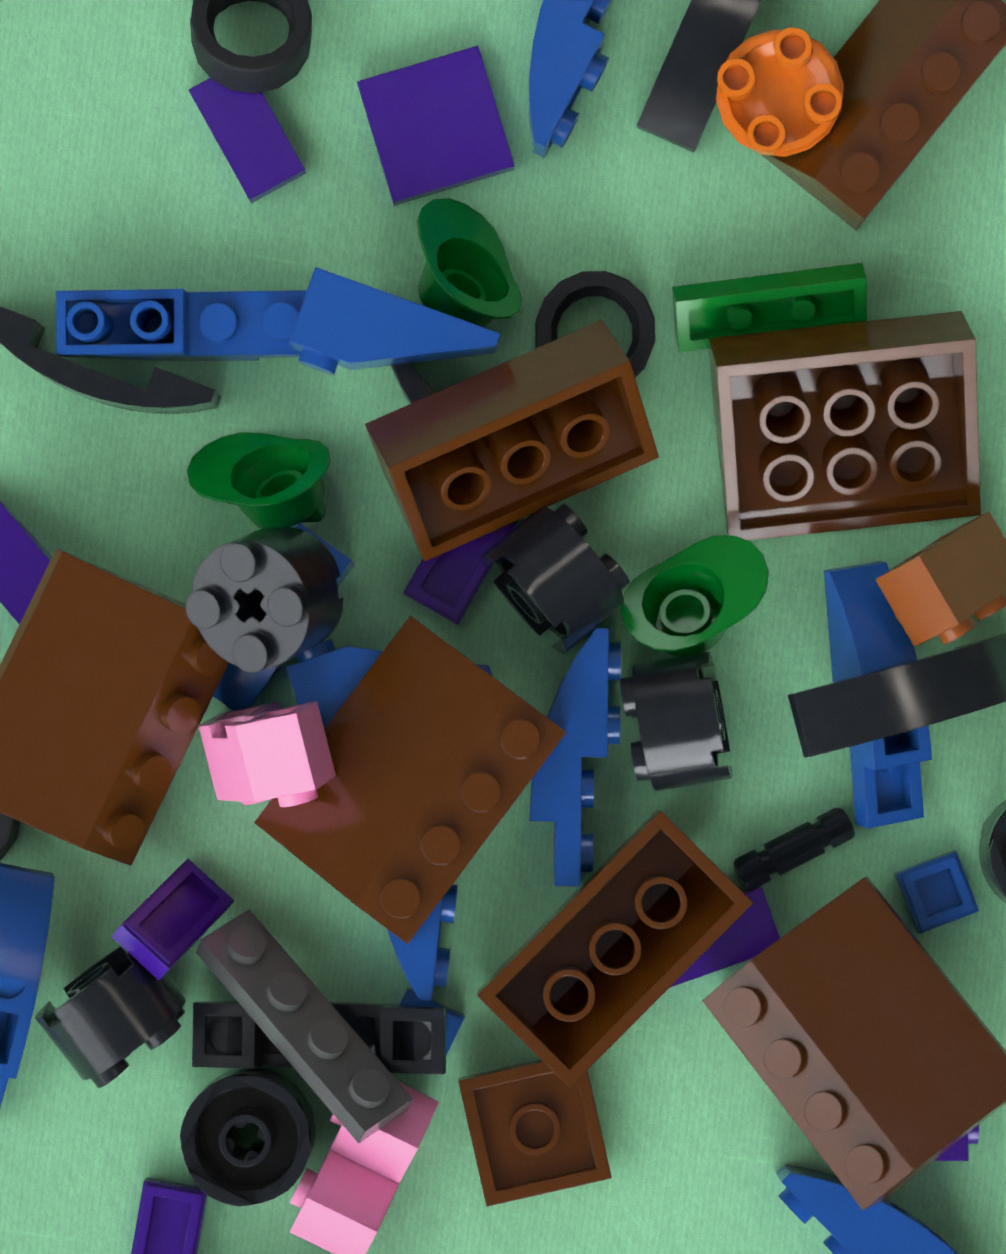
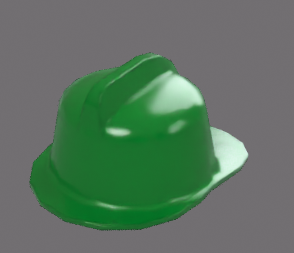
[417,198,522,327]
[187,432,331,529]
[621,535,769,656]

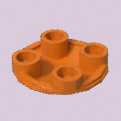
[716,27,844,157]

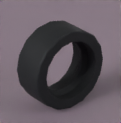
[190,0,312,94]
[535,271,655,378]

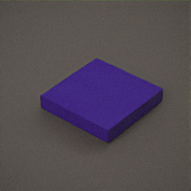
[357,45,515,206]

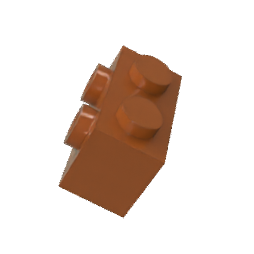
[875,511,1006,647]

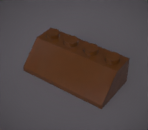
[760,0,1006,231]
[365,320,659,562]
[477,809,753,1088]

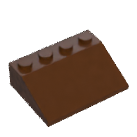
[708,311,981,541]
[0,548,229,866]
[254,616,567,944]
[702,877,1006,1211]

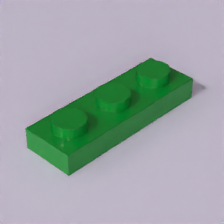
[672,263,867,352]

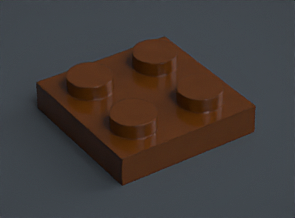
[458,1059,612,1207]

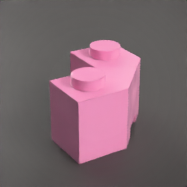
[198,701,336,807]
[290,1082,439,1254]

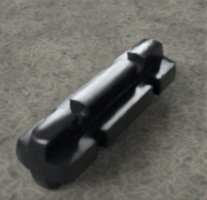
[733,808,855,890]

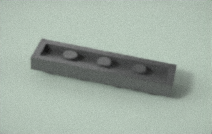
[196,909,413,1144]

